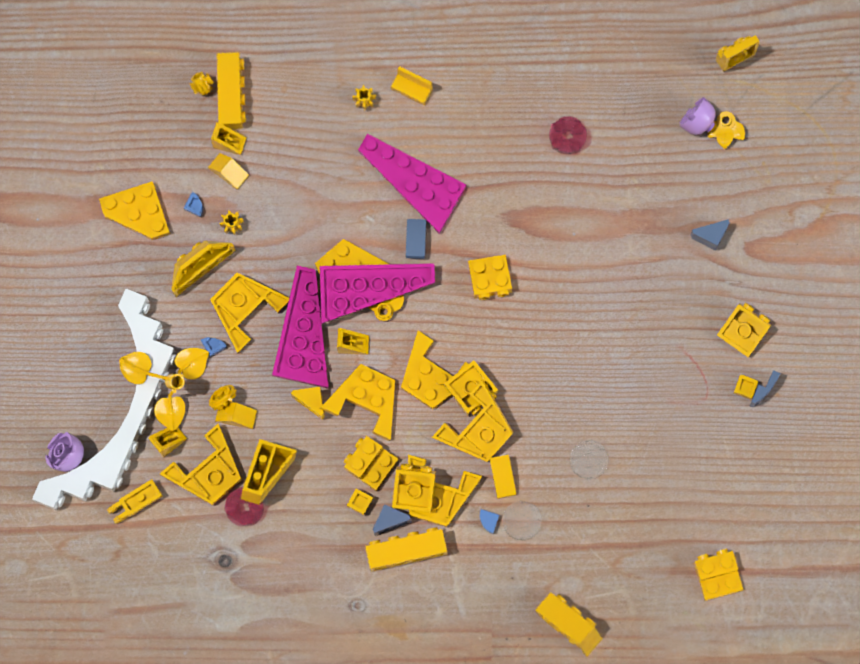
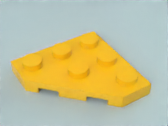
[99,181,170,240]

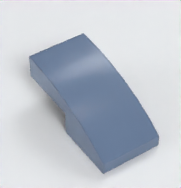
[406,219,426,259]
[749,370,781,407]

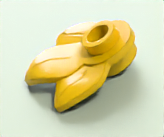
[707,111,745,149]
[368,295,404,321]

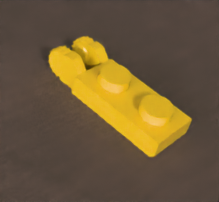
[107,479,163,524]

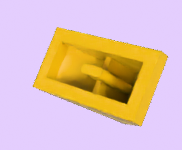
[211,122,246,155]
[208,153,249,190]
[337,328,369,355]
[291,387,325,420]
[215,402,257,429]
[149,428,187,457]

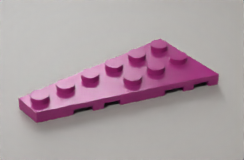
[358,134,466,234]
[320,263,435,324]
[272,265,329,389]

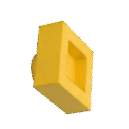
[733,374,758,400]
[347,489,373,515]

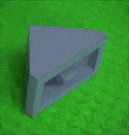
[691,219,730,251]
[373,504,411,536]

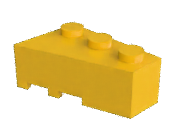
[241,439,297,505]
[535,592,602,657]

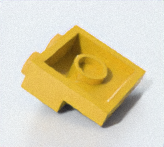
[716,35,759,72]
[468,254,512,300]
[717,302,772,357]
[444,360,498,416]
[343,436,399,491]
[392,464,436,512]
[694,549,743,601]

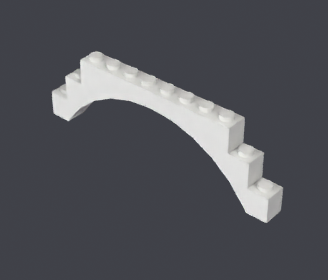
[32,289,176,511]

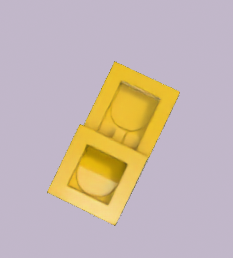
[490,454,516,499]

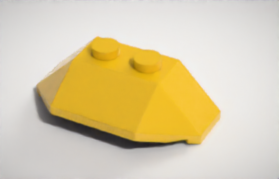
[171,240,236,297]

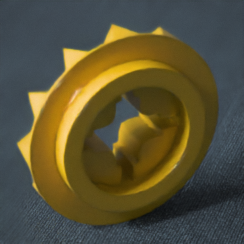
[209,385,237,410]

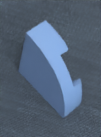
[184,192,203,218]
[201,337,227,357]
[480,509,499,534]

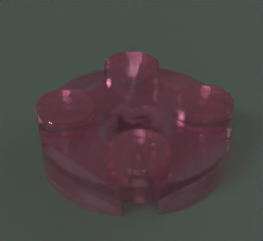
[549,116,587,154]
[224,487,264,527]

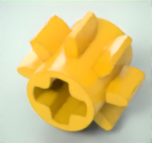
[189,72,214,95]
[352,85,376,110]
[220,210,244,235]

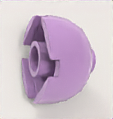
[679,97,716,135]
[45,432,84,472]

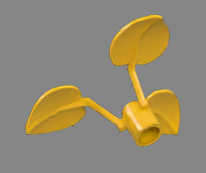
[119,348,209,431]

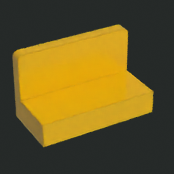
[391,66,432,105]

